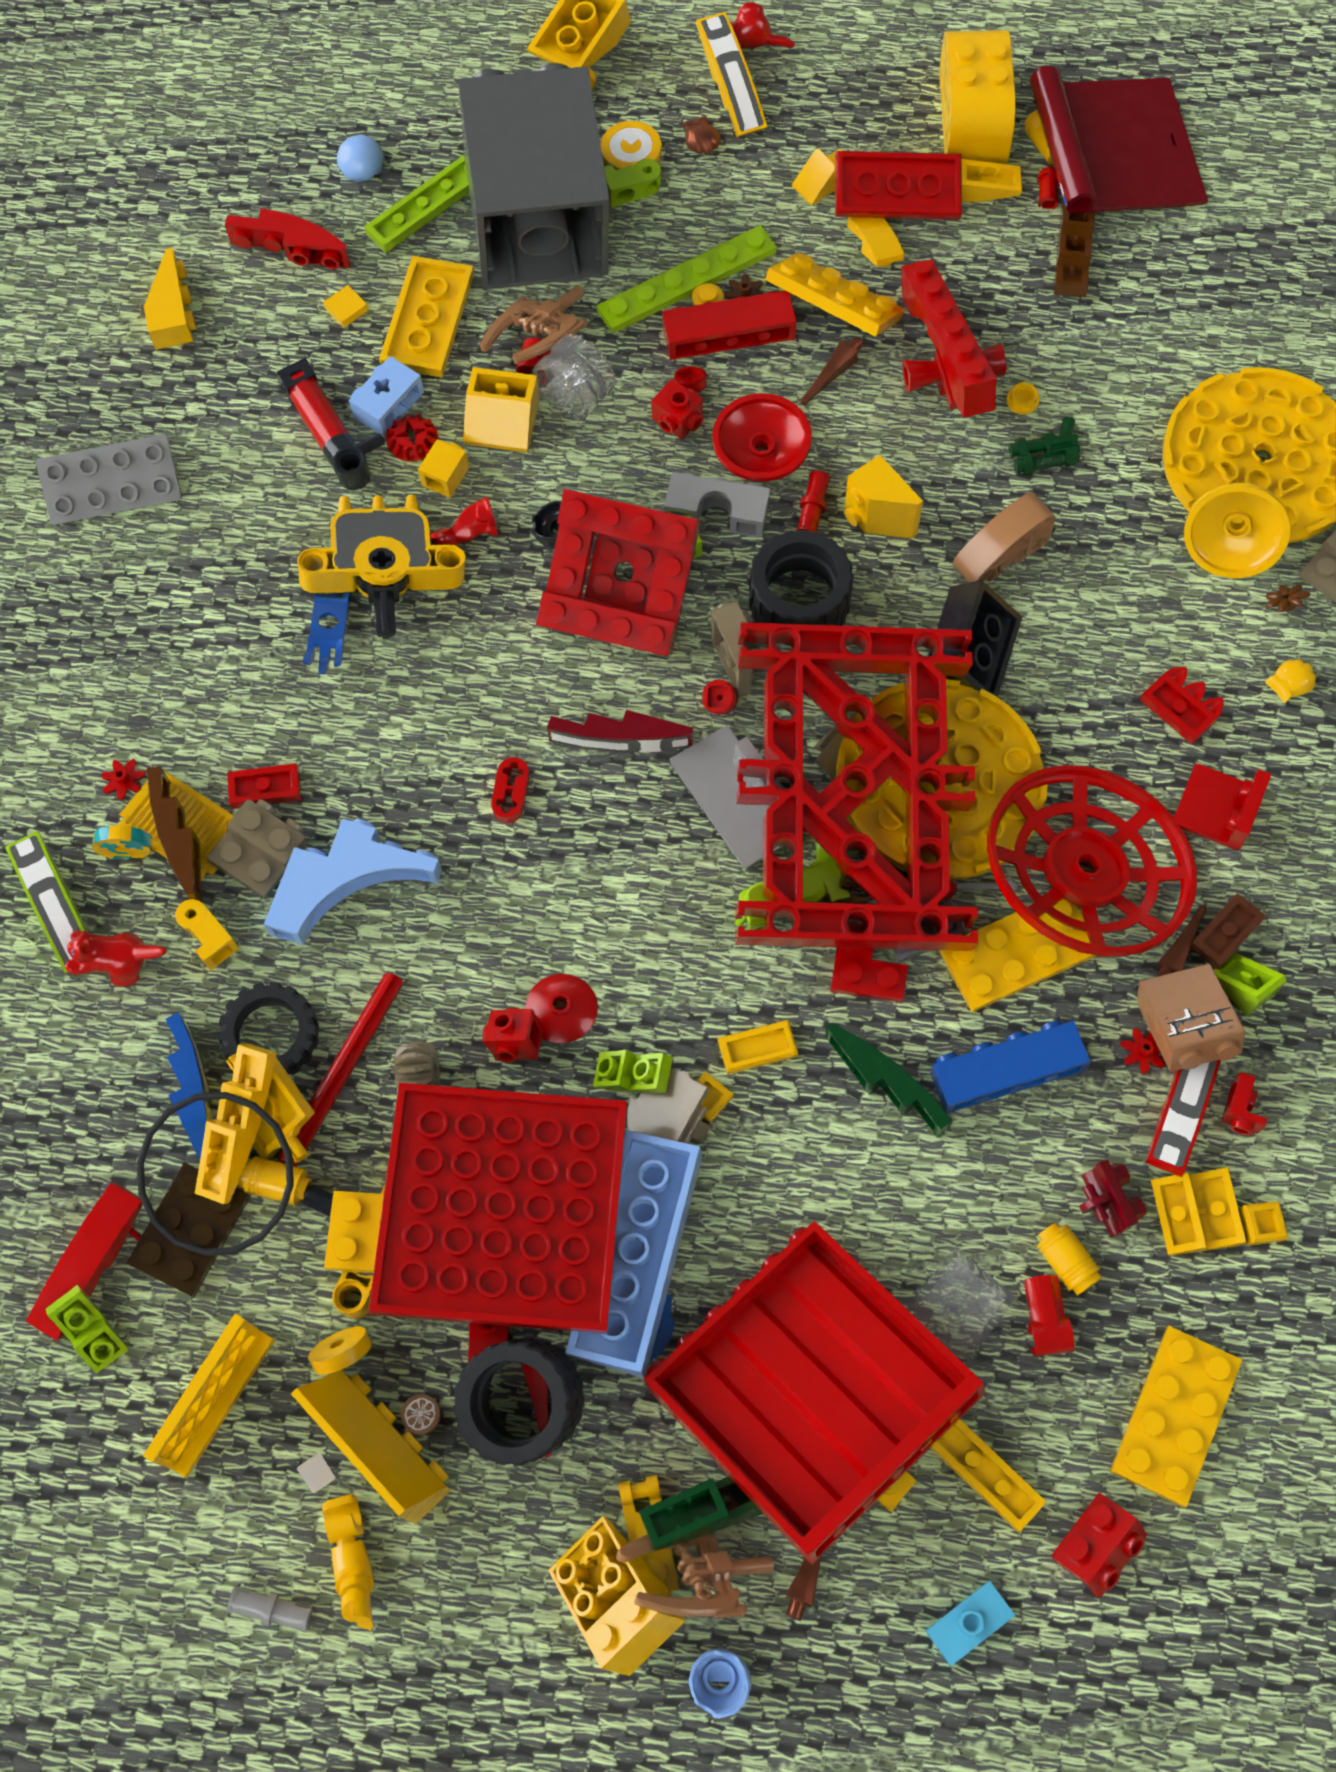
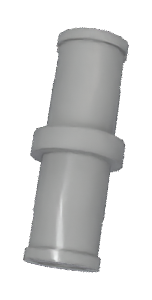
[227,1586,313,1633]

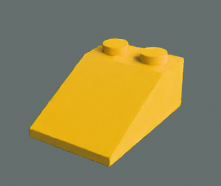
[527,0,631,68]

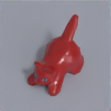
[730,2,795,49]
[64,930,167,987]

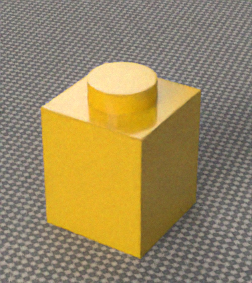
[418,439,469,498]

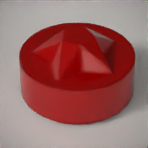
[674,366,707,393]
[702,679,738,715]

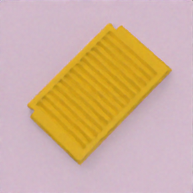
[118,770,234,881]

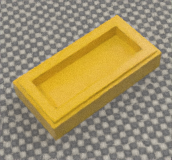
[717,1020,798,1075]

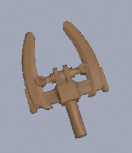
[480,285,587,364]
[616,1534,774,1618]

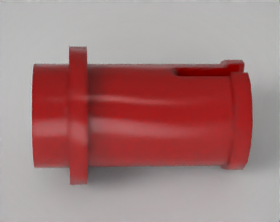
[1037,167,1059,209]

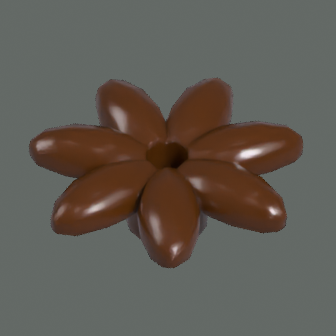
[724,274,764,299]
[1265,584,1310,612]

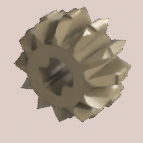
[393,1041,441,1092]

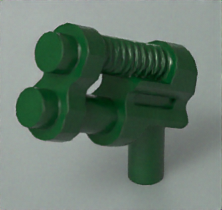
[1008,417,1080,475]

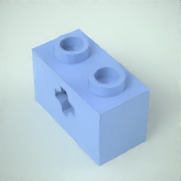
[349,356,424,437]

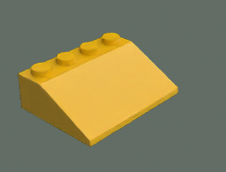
[291,1370,451,1525]

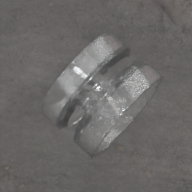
[532,334,616,420]

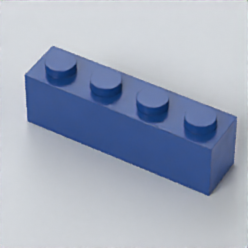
[930,1020,1090,1114]

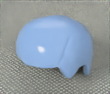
[337,134,385,182]
[688,1647,752,1719]

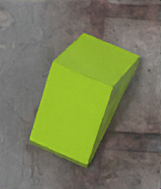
[1213,953,1287,1017]

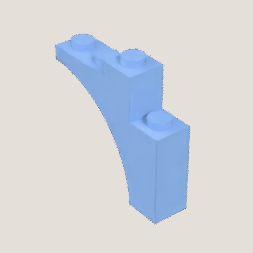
[264,819,442,945]

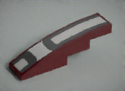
[547,710,693,753]

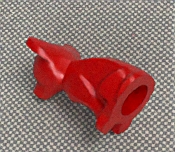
[430,497,498,547]

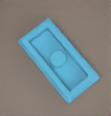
[925,1581,1015,1666]

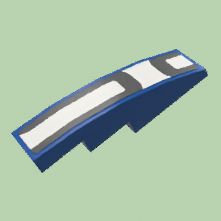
[165,1012,214,1160]

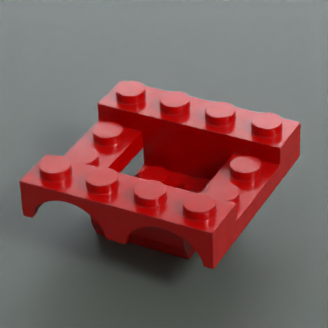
[536,489,702,656]

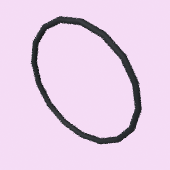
[137,1092,294,1256]

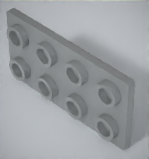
[35,434,182,525]
[670,726,785,869]

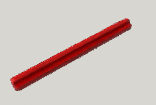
[277,973,403,1167]

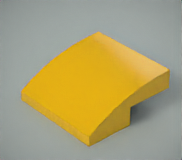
[1151,1167,1247,1256]

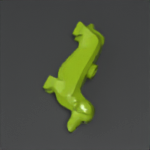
[734,841,851,930]

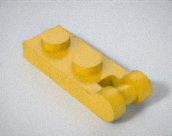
[618,1475,679,1592]

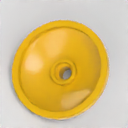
[1184,483,1291,579]

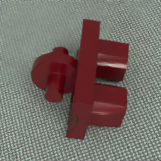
[1079,1159,1147,1238]

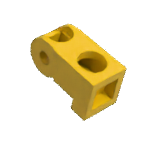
[175,899,239,971]

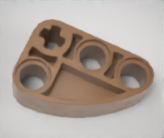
[953,492,1056,583]

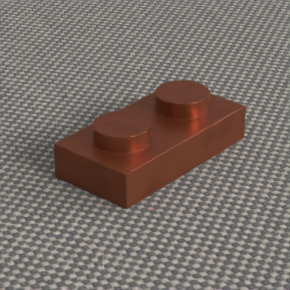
[1191,893,1266,970]

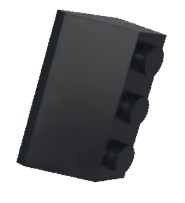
[928,580,1022,697]

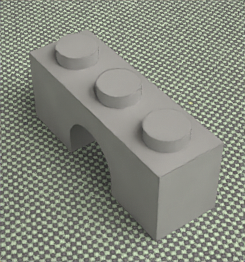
[664,472,770,538]

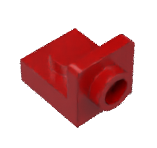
[1221,1072,1268,1136]

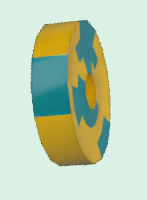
[92,825,152,859]

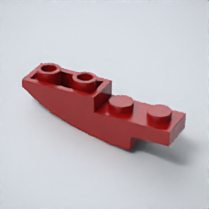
[225,208,350,270]

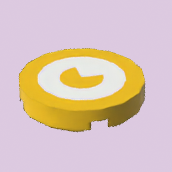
[601,120,662,170]

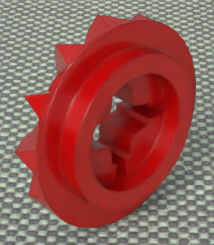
[386,413,438,461]

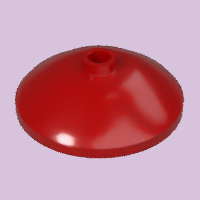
[712,393,812,482]

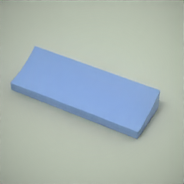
[565,1130,703,1379]

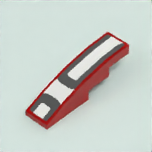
[1145,1060,1221,1177]

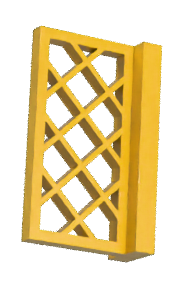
[143,1313,275,1478]

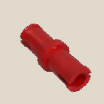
[796,470,830,533]

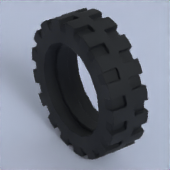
[218,982,319,1075]

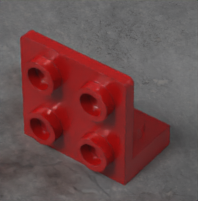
[1173,764,1272,851]

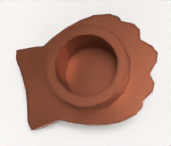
[681,115,721,154]

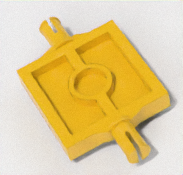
[226,1054,315,1163]

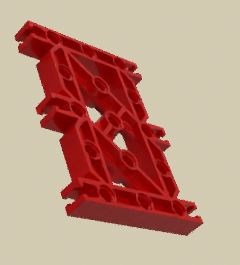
[735,622,978,951]

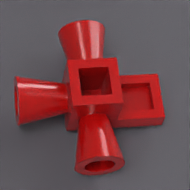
[902,329,1006,410]

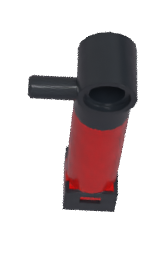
[277,358,385,490]

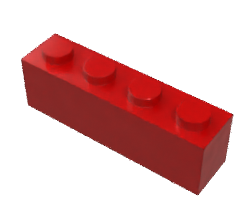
[662,290,796,360]

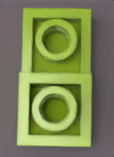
[593,1050,673,1093]
[45,1285,128,1374]

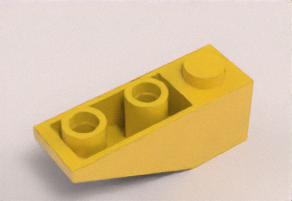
[144,248,197,350]

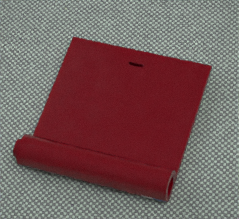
[1029,65,1208,213]

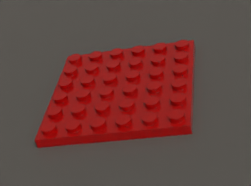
[368,1083,627,1334]

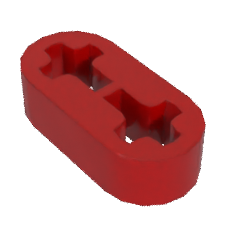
[491,757,530,823]

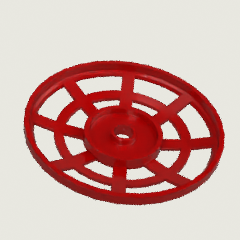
[987,765,1197,957]

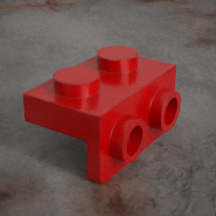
[1051,1493,1147,1598]

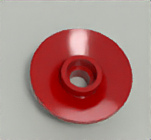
[525,974,598,1043]

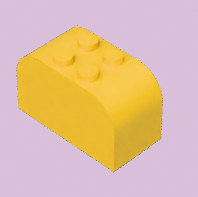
[939,30,1015,164]

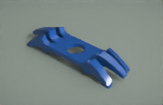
[303,592,351,675]

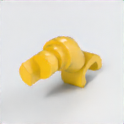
[322,1495,374,1631]

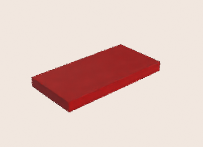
[835,151,962,220]

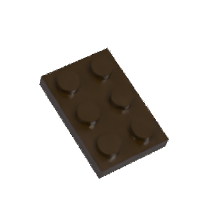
[126,1162,251,1298]

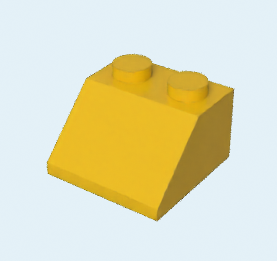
[844,455,923,538]

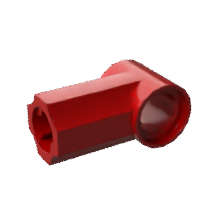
[1024,1275,1074,1356]

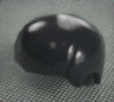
[531,501,561,549]

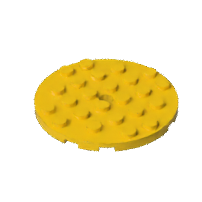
[1162,367,1336,544]
[836,679,1048,880]

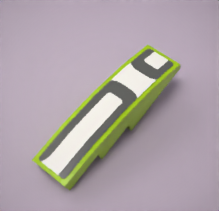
[5,831,87,974]

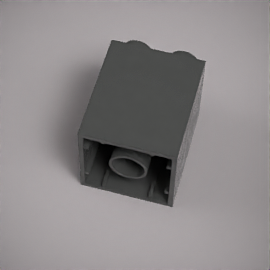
[458,63,609,290]

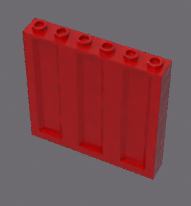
[644,1221,984,1565]

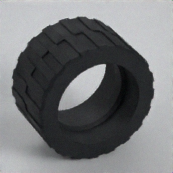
[749,530,853,646]
[453,1337,585,1466]

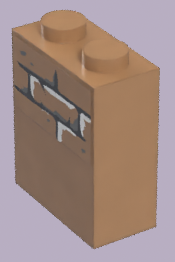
[1137,964,1246,1072]

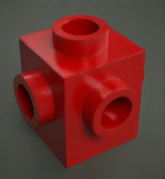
[651,379,704,440]
[482,1007,544,1063]

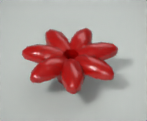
[101,759,146,800]
[1120,1028,1165,1075]

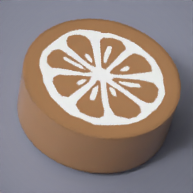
[401,1394,441,1436]

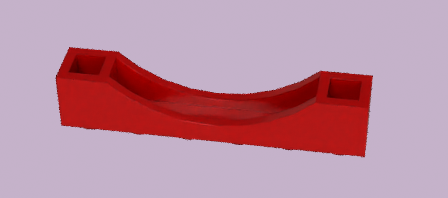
[901,259,997,418]

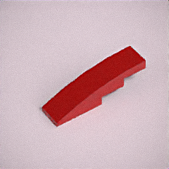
[25,1182,143,1341]

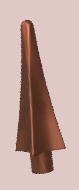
[800,337,864,405]
[1155,905,1207,977]
[786,1555,822,1621]

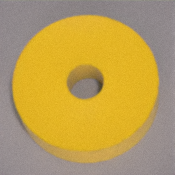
[308,1326,372,1375]

